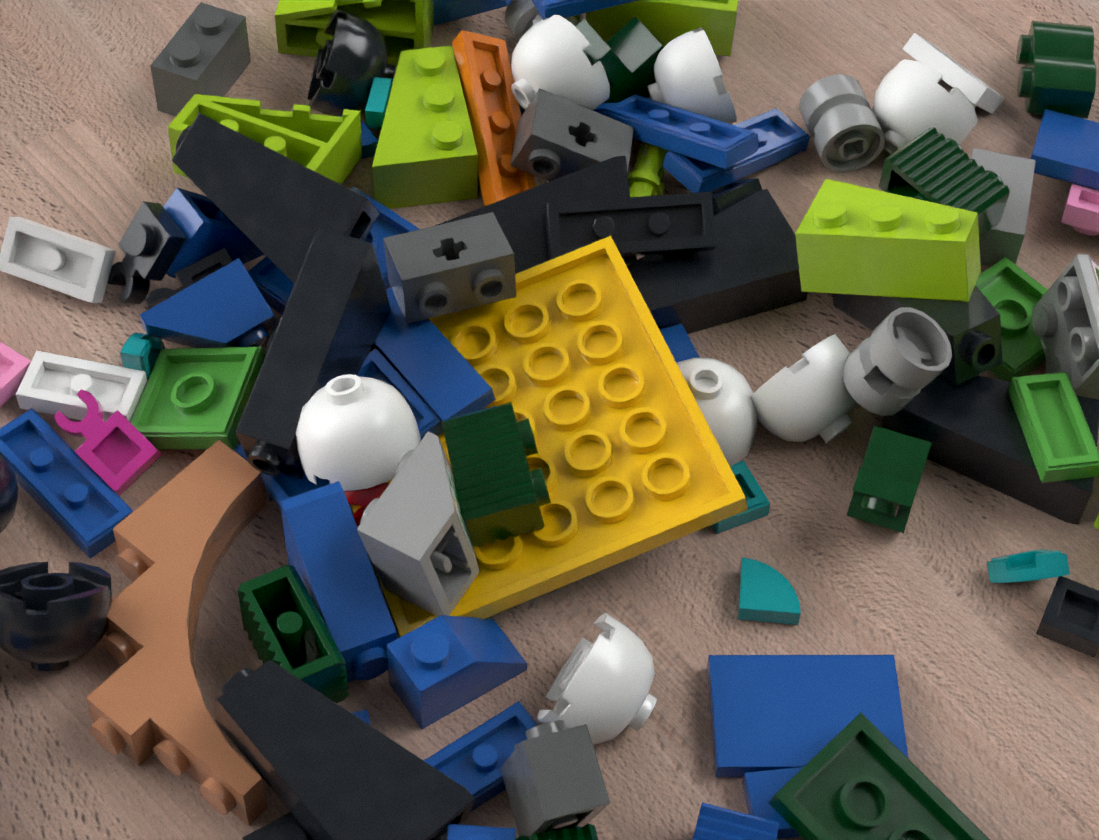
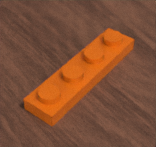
[452,30,536,206]

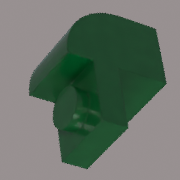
[576,16,664,103]
[846,425,932,533]

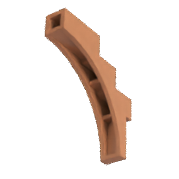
[86,440,267,826]

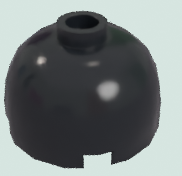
[307,9,395,116]
[0,562,112,671]

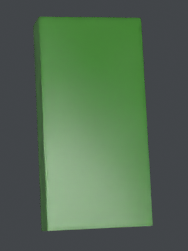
[1007,372,1099,483]

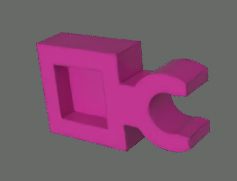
[54,389,162,496]

